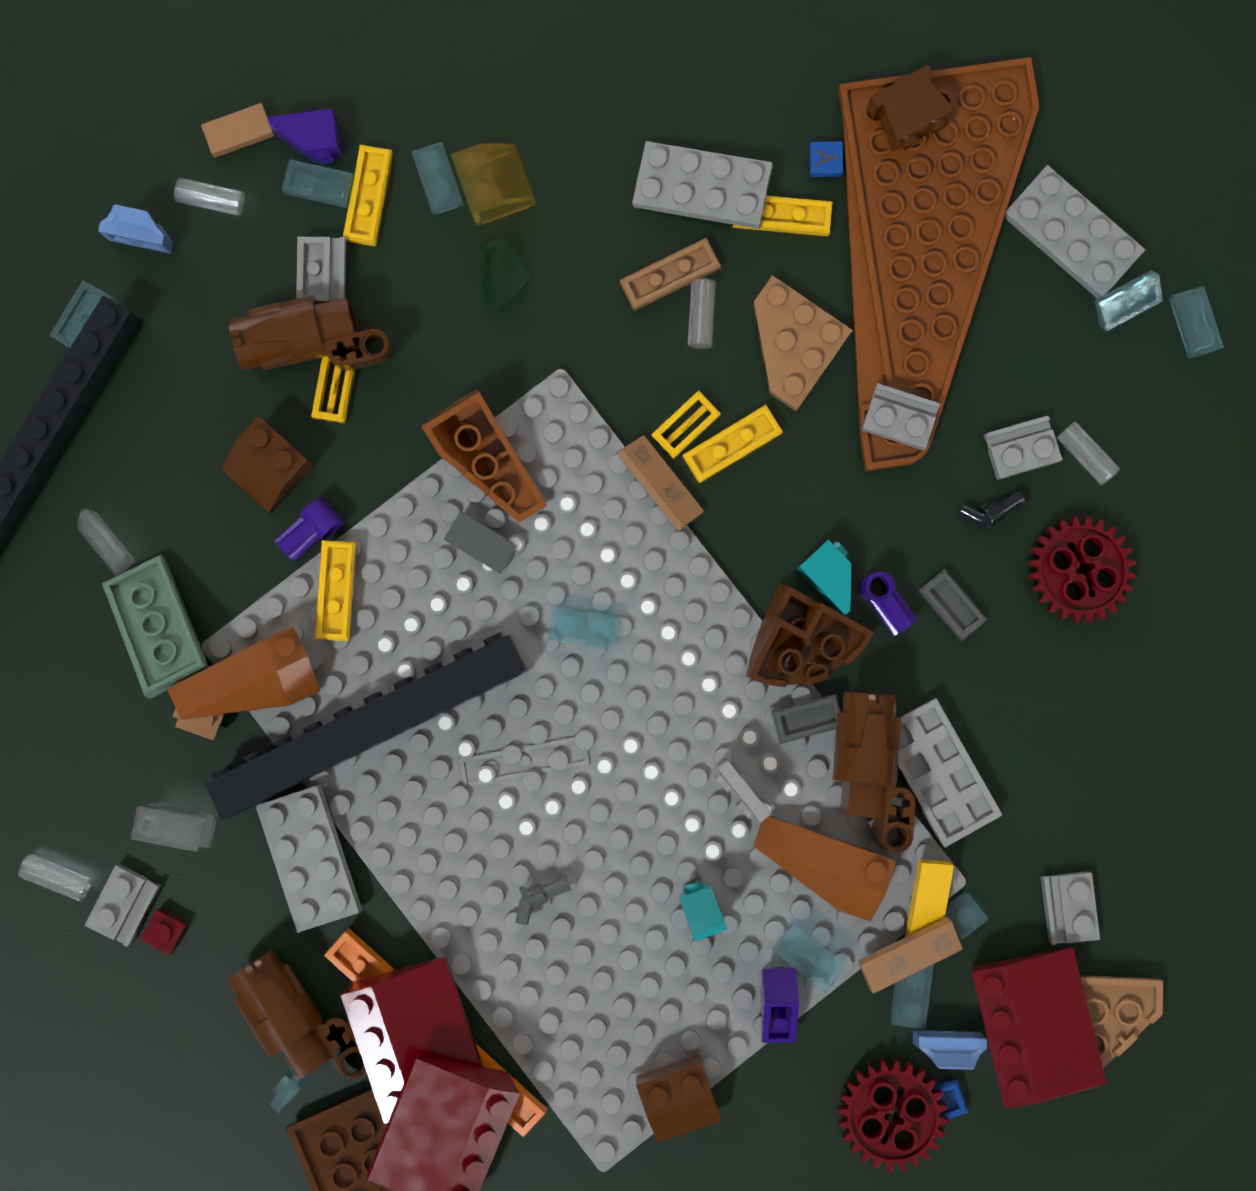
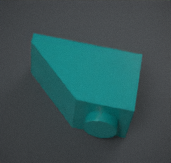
[796,539,851,615]
[678,880,727,942]

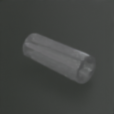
[174,178,245,216]
[688,279,716,349]
[1056,421,1120,486]
[18,854,93,902]

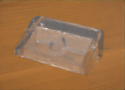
[77,509,136,576]

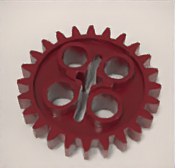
[1026,516,1137,623]
[837,1058,948,1172]

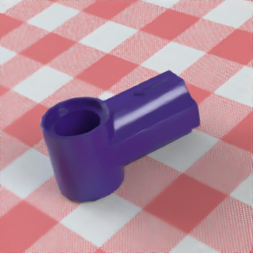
[275,497,344,562]
[859,572,917,636]

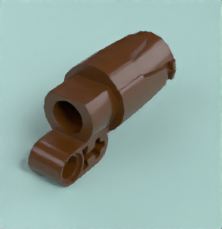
[229,295,393,371]
[832,692,915,853]
[226,949,366,1079]

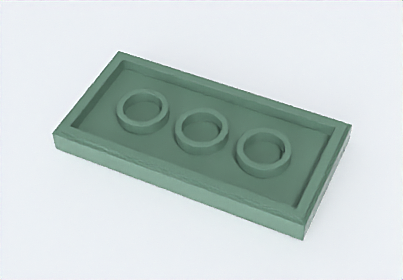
[102,555,209,699]

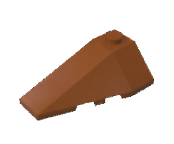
[422,389,547,522]
[167,626,320,720]
[753,816,896,922]

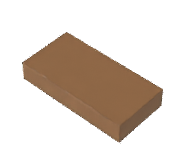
[201,103,275,158]

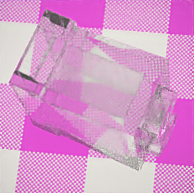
[131,803,218,852]

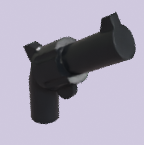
[959,491,1028,533]

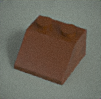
[222,416,315,514]
[636,1054,722,1143]

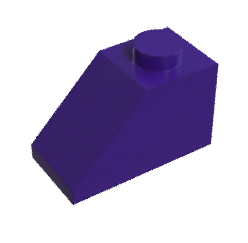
[268,108,343,164]
[760,967,799,1043]

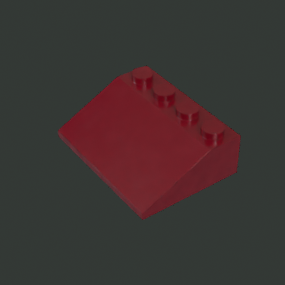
[972,947,1107,1109]
[340,956,483,1124]
[367,1055,520,1191]

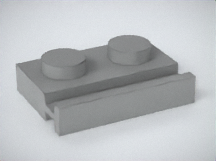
[296,236,347,304]
[861,383,940,451]
[983,415,1062,480]
[715,759,771,822]
[84,864,162,947]
[1041,871,1100,945]

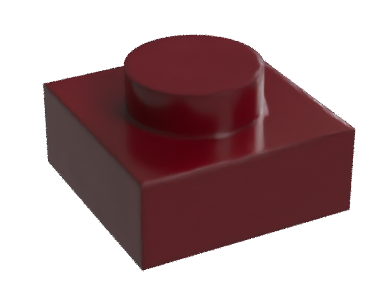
[140,908,189,956]

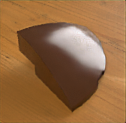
[746,584,874,687]

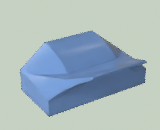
[98,204,174,254]
[913,1030,987,1070]

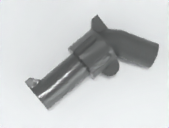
[516,873,572,925]

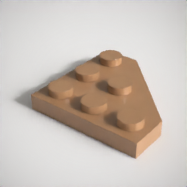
[753,275,853,411]
[1080,975,1163,1068]

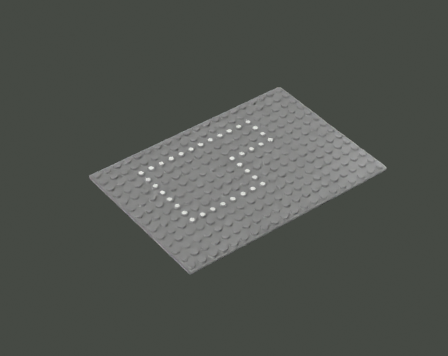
[202,369,966,1172]

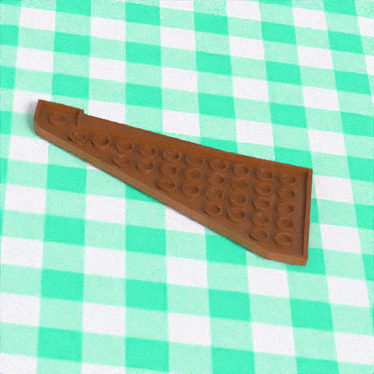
[838,57,1039,472]

